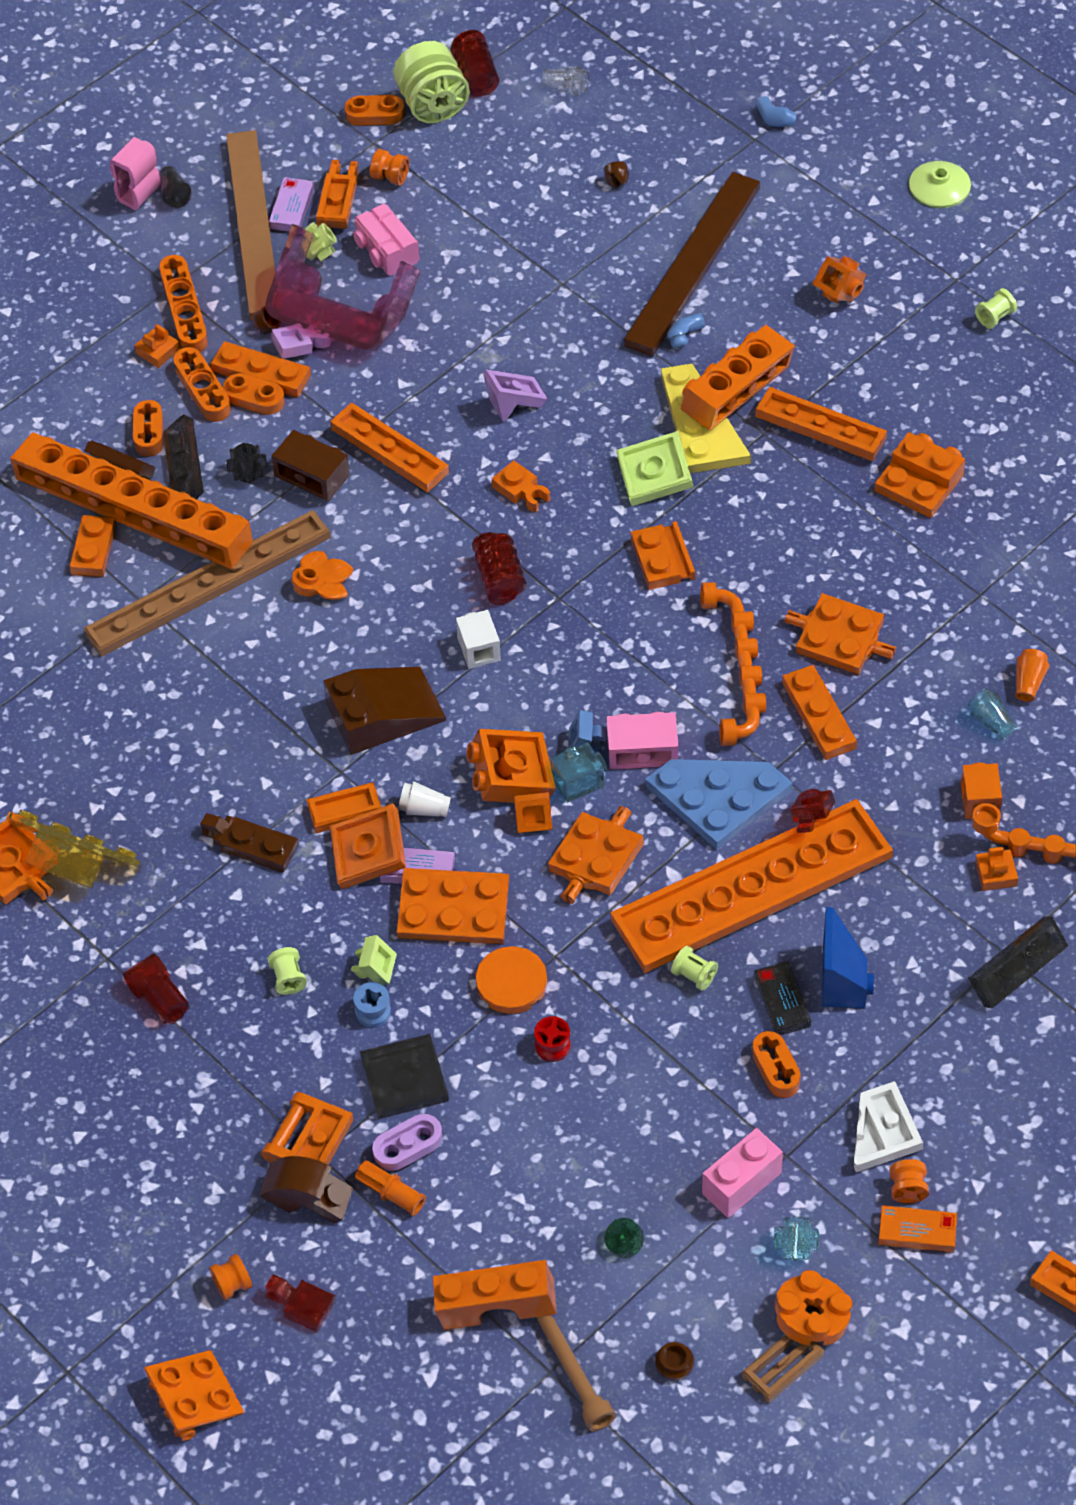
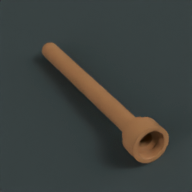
[536,1315,616,1432]

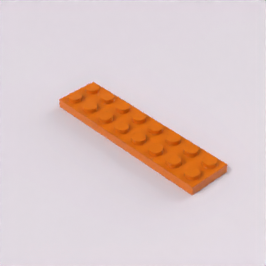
[610,799,893,973]

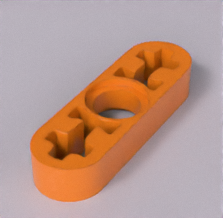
[173,347,231,422]

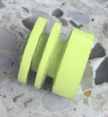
[392,41,470,123]

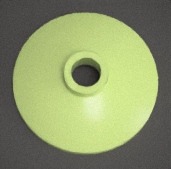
[909,161,971,208]

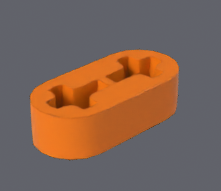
[133,400,164,457]
[752,1031,801,1098]

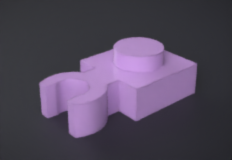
[271,323,331,359]

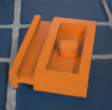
[631,521,695,590]

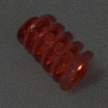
[450,30,499,97]
[472,532,527,606]

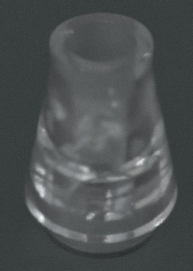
[542,66,589,96]

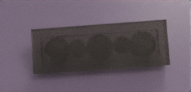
[163,414,204,499]
[968,916,1068,1009]

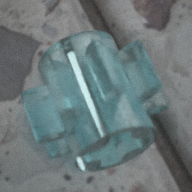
[774,1217,819,1261]

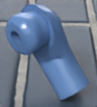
[756,96,796,127]
[667,313,705,348]

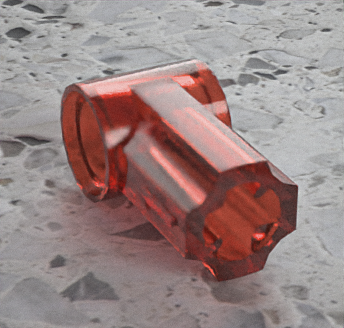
[123,953,190,1024]

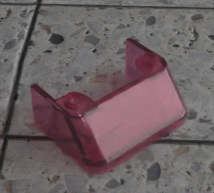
[266,224,421,351]

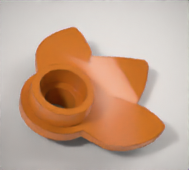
[291,551,354,600]

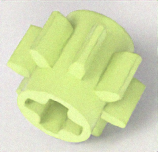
[298,222,337,262]

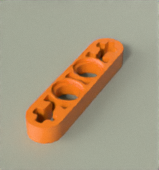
[159,255,208,352]

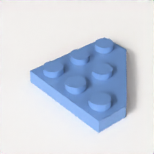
[645,759,793,850]

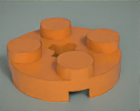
[774,1270,853,1346]

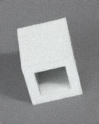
[456,610,501,669]

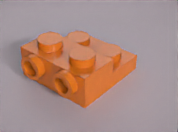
[874,432,966,518]
[466,729,556,803]

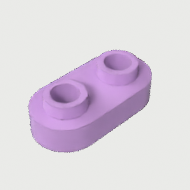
[372,1114,442,1171]

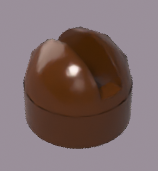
[603,161,629,188]
[253,306,281,334]

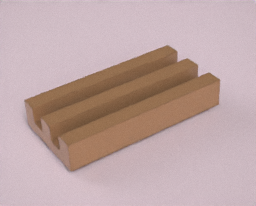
[742,1335,825,1404]

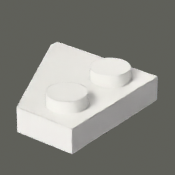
[854,1081,923,1172]

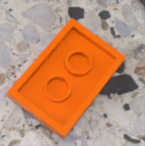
[397,868,510,944]

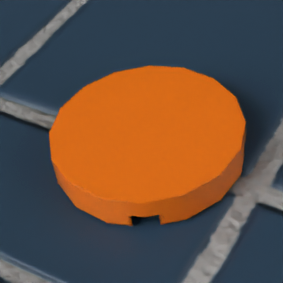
[475,946,548,1014]

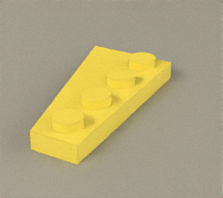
[661,364,751,473]

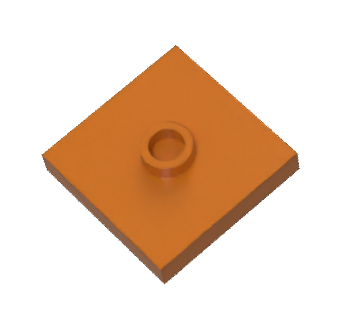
[330,803,406,889]

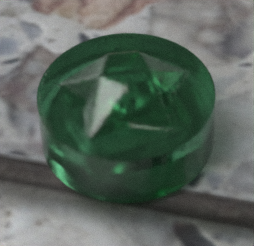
[604,1218,644,1258]

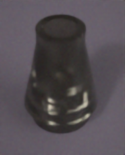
[159,166,192,208]

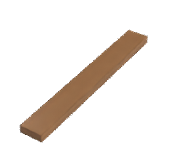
[226,130,281,321]
[83,510,331,657]

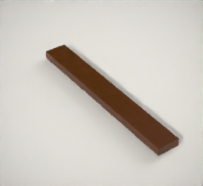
[624,171,760,357]

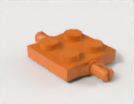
[784,593,897,675]
[548,806,644,904]
[0,815,59,905]

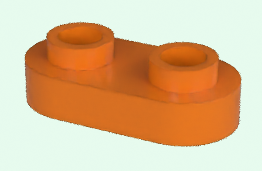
[344,95,405,126]
[223,373,285,415]

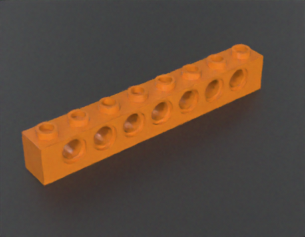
[10,432,253,569]

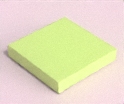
[616,431,694,506]

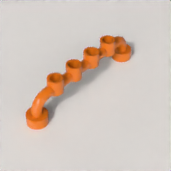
[700,582,766,746]
[971,803,1076,864]

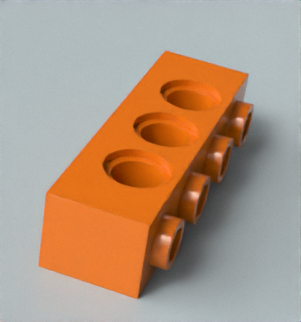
[680,325,795,431]

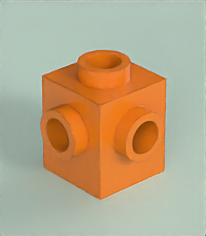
[812,255,867,303]

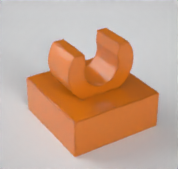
[134,324,180,368]
[514,792,552,833]
[975,847,1018,891]

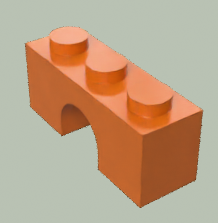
[433,1260,557,1330]

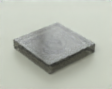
[360,1034,449,1119]

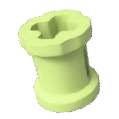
[975,288,1018,329]
[671,946,719,991]
[267,947,307,995]

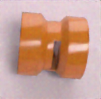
[370,149,410,186]

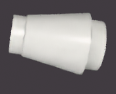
[398,781,451,817]

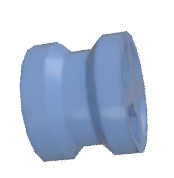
[353,982,391,1028]

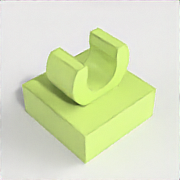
[351,935,397,985]

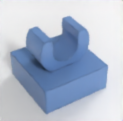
[568,710,607,759]

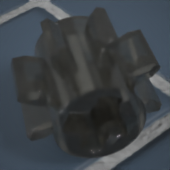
[226,442,267,483]

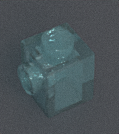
[551,742,607,803]

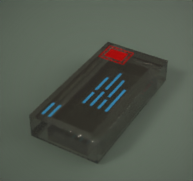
[754,961,811,1035]

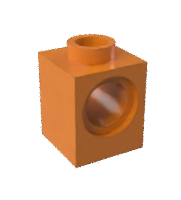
[960,762,1002,819]

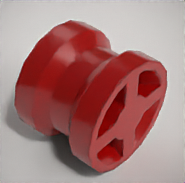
[534,1016,571,1062]

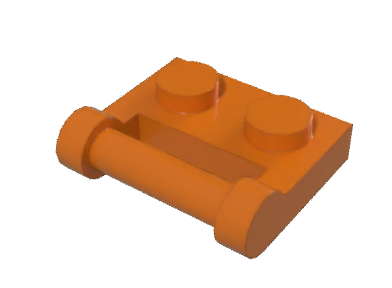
[261,1092,354,1165]

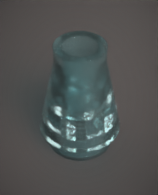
[968,688,1017,740]

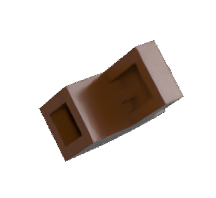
[259,1156,353,1223]

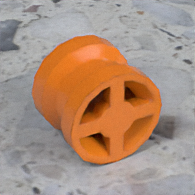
[889,1159,929,1204]
[209,1253,253,1301]

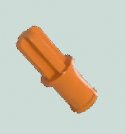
[355,1161,426,1216]

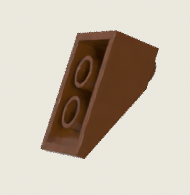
[323,667,446,755]

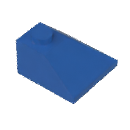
[822,907,874,1008]

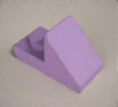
[483,369,548,422]

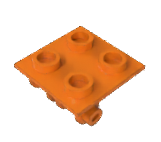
[144,1350,244,1441]

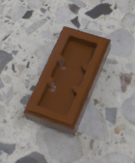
[84,440,156,479]

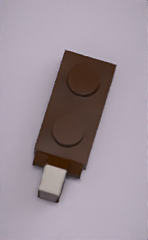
[200,813,299,873]

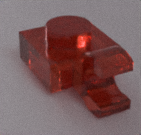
[790,789,835,833]
[265,1274,336,1333]

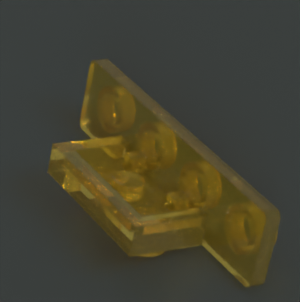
[6,810,142,889]

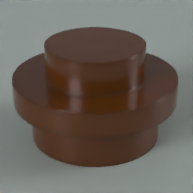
[655,1342,694,1380]

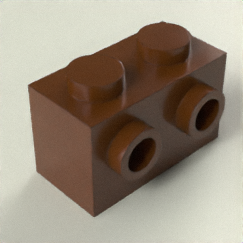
[272,430,350,502]

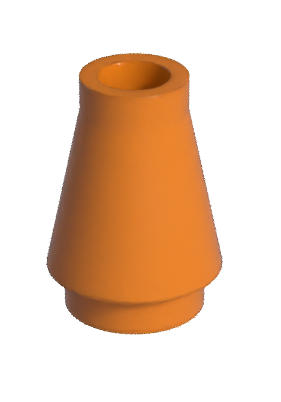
[1015,649,1050,702]

